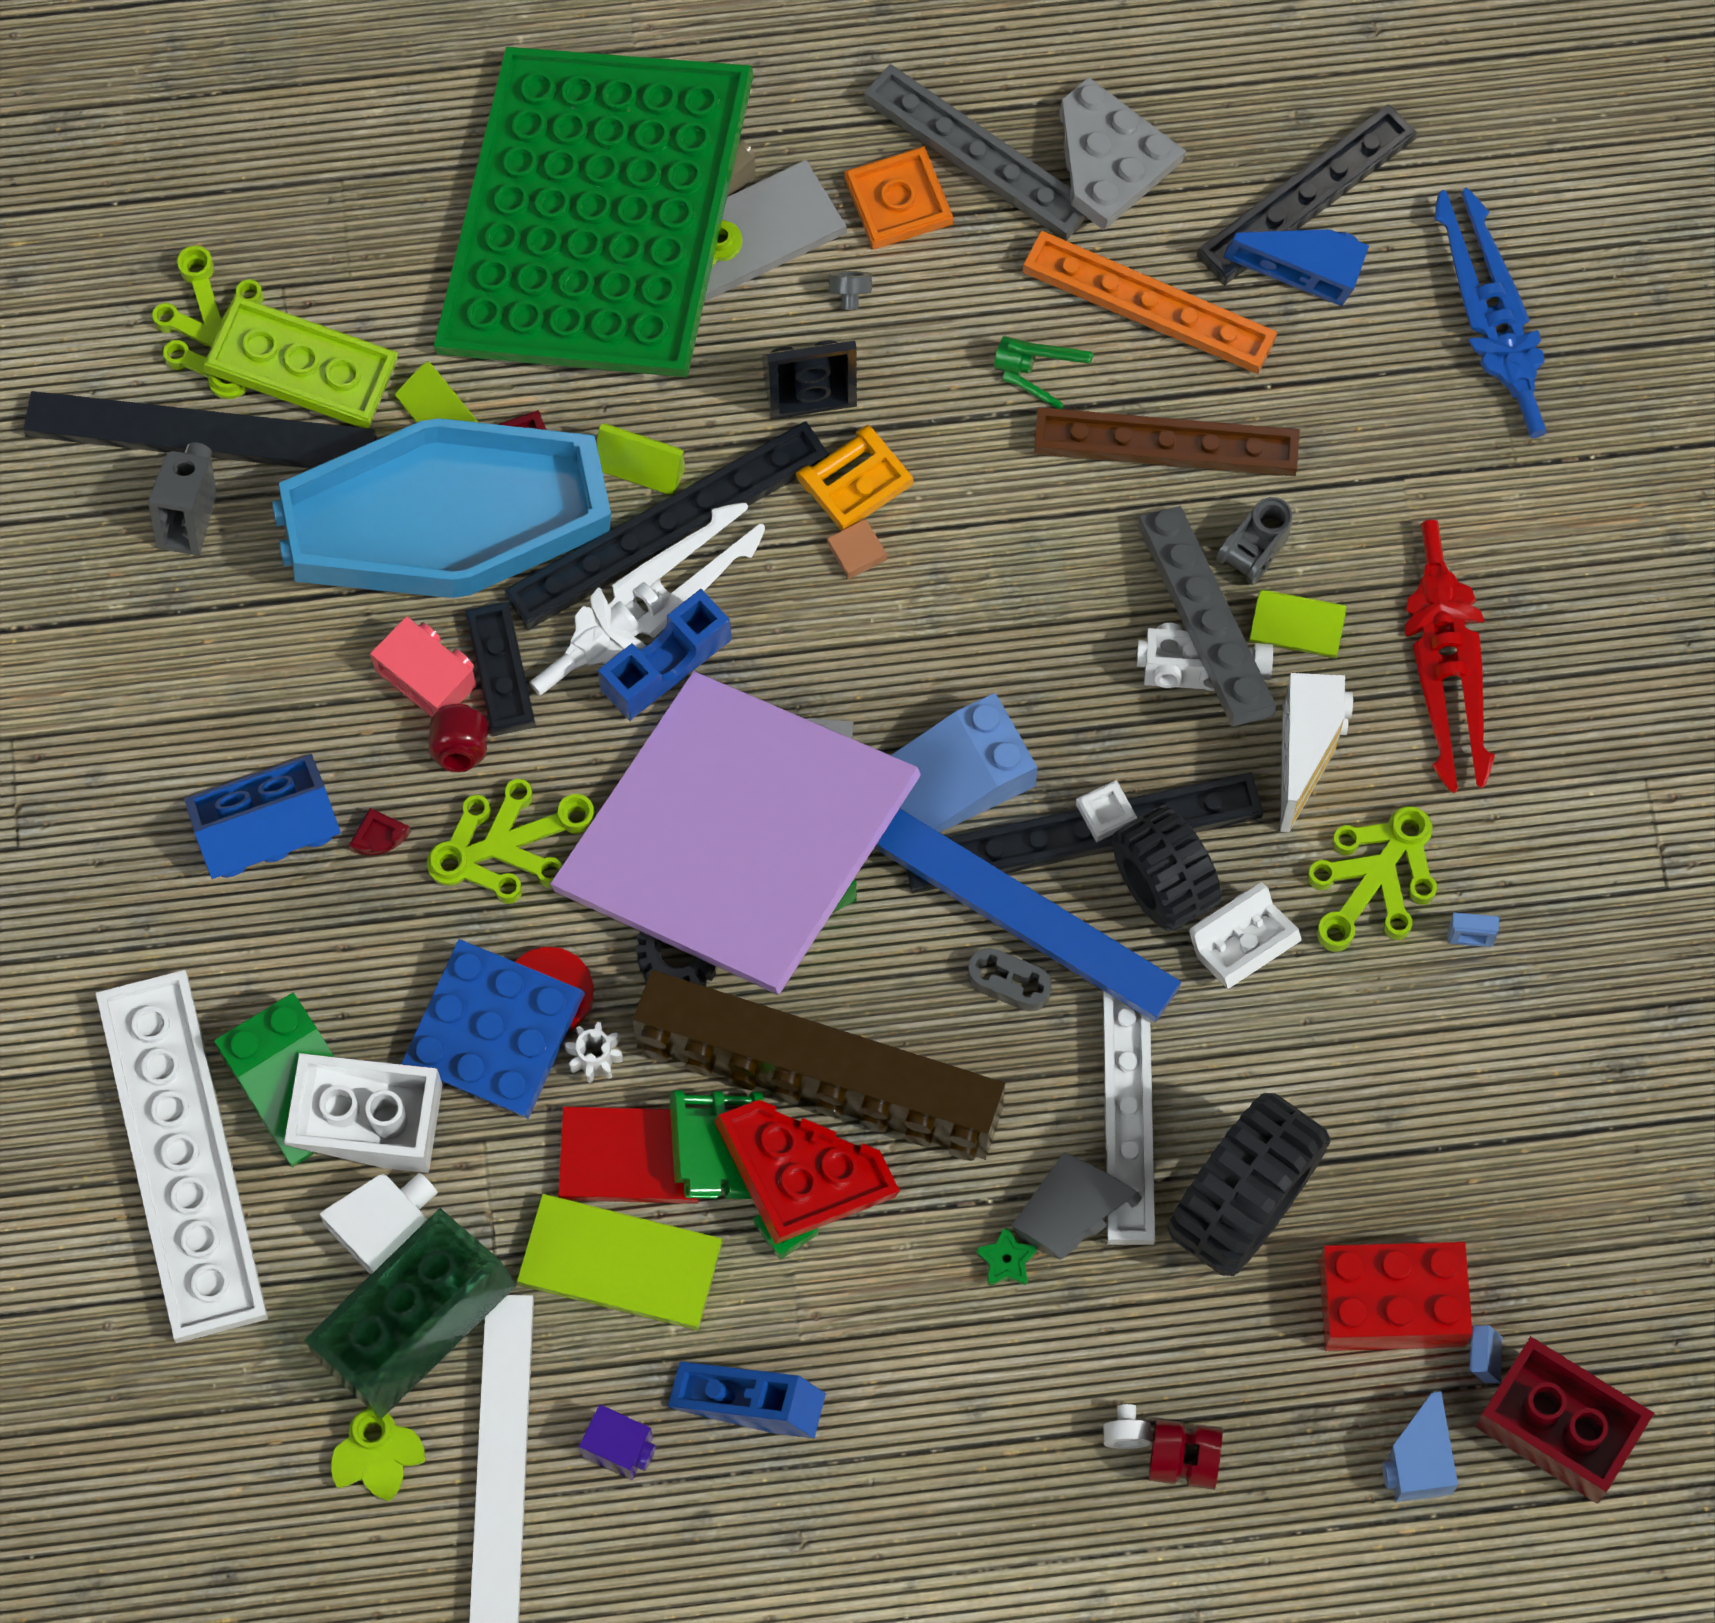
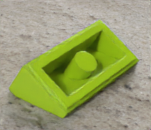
[395,361,478,423]
[596,423,685,495]
[1249,590,1347,658]

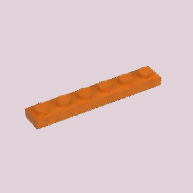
[1023,230,1277,374]

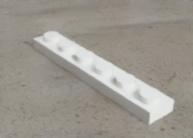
[1103,991,1155,1245]

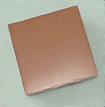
[827,519,887,580]

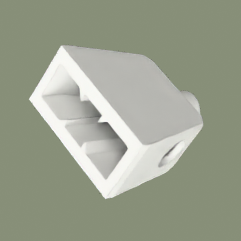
[320,1172,438,1289]

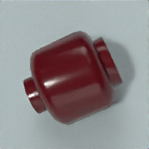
[429,703,488,773]

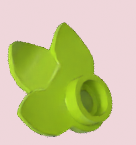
[331,1408,425,1502]

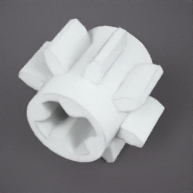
[565,1022,623,1083]

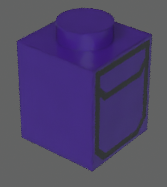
[579,1404,657,1480]

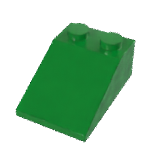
[214,992,334,1167]

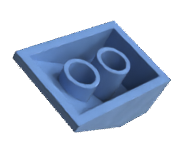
[891,692,1038,833]

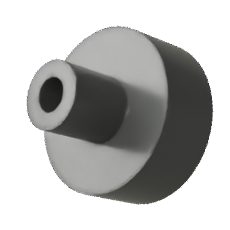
[829,271,872,310]

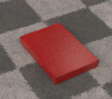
[558,1106,699,1204]

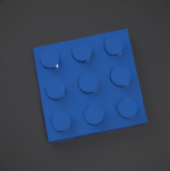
[401,939,585,1119]

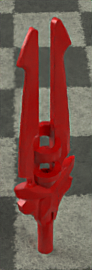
[1405,520,1495,793]

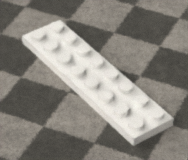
[96,970,268,1343]

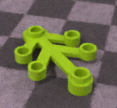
[152,245,264,399]
[427,779,595,904]
[1308,806,1437,952]

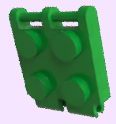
[670,1090,763,1199]

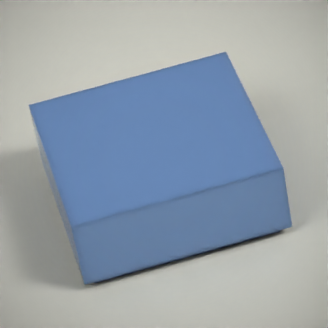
[1447,912,1499,947]
[1470,1325,1503,1383]

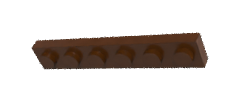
[1034,407,1300,477]

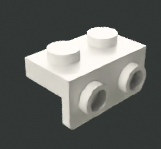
[1189,882,1302,989]

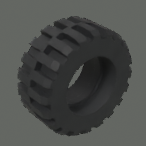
[1167,1093,1331,1276]

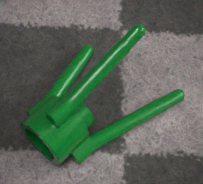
[994,335,1094,409]

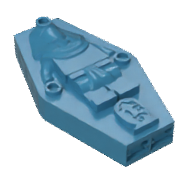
[272,418,611,598]

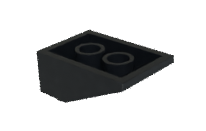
[762,340,857,420]

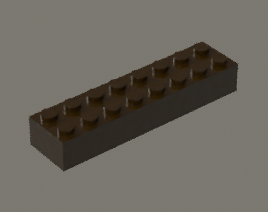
[633,969,1005,1161]

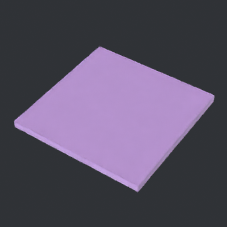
[550,671,921,995]

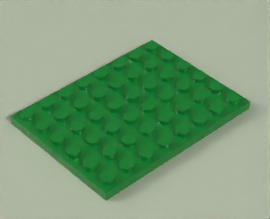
[433,47,754,378]

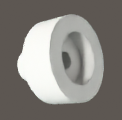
[1103,1404,1151,1449]

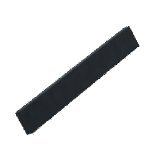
[23,391,377,469]
[505,421,829,630]
[905,772,1263,894]

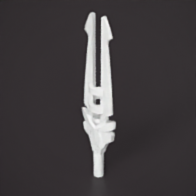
[529,503,765,696]

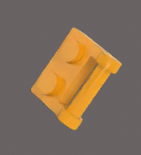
[796,424,913,531]

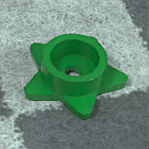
[976,1228,1037,1286]

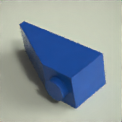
[1223,229,1369,306]
[668,1362,826,1439]

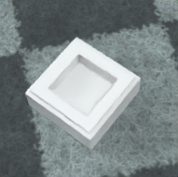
[1076,780,1137,842]

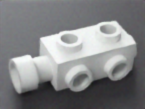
[1137,623,1273,691]

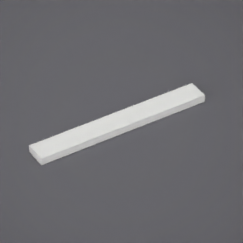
[469,1295,534,1623]

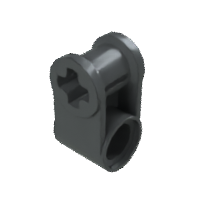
[1216,497,1292,585]

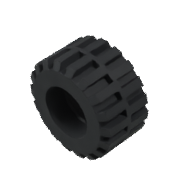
[1112,805,1221,932]

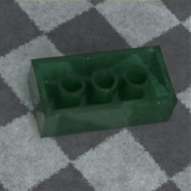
[304,1208,516,1419]

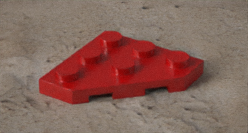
[714,1099,900,1244]

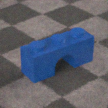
[598,589,731,721]

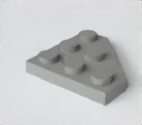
[1059,77,1186,230]

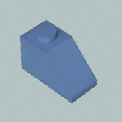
[1382,1392,1458,1502]

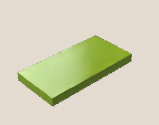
[204,295,399,429]
[517,1194,723,1331]

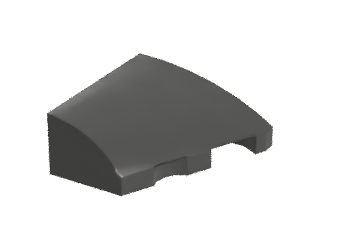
[1011,1153,1142,1260]

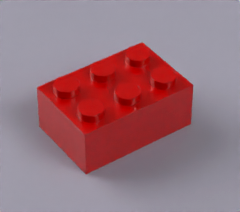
[1319,1242,1473,1351]

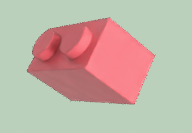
[370,616,476,717]

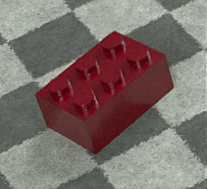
[1475,1336,1654,1504]

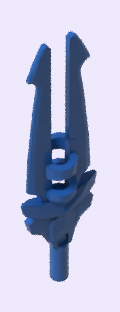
[1435,187,1547,438]

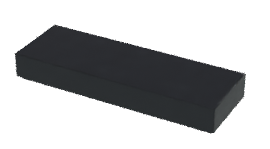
[465,601,536,737]

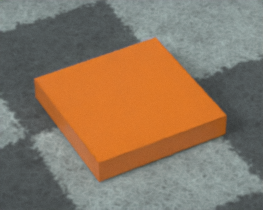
[844,146,953,250]

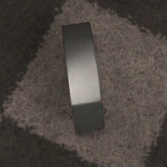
[968,948,1052,1011]

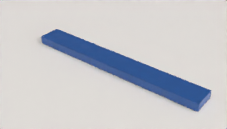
[874,808,1181,1023]

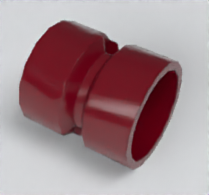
[1148,1419,1223,1490]

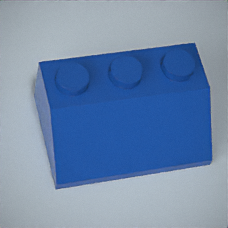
[184,754,341,879]

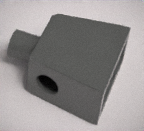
[148,442,216,556]

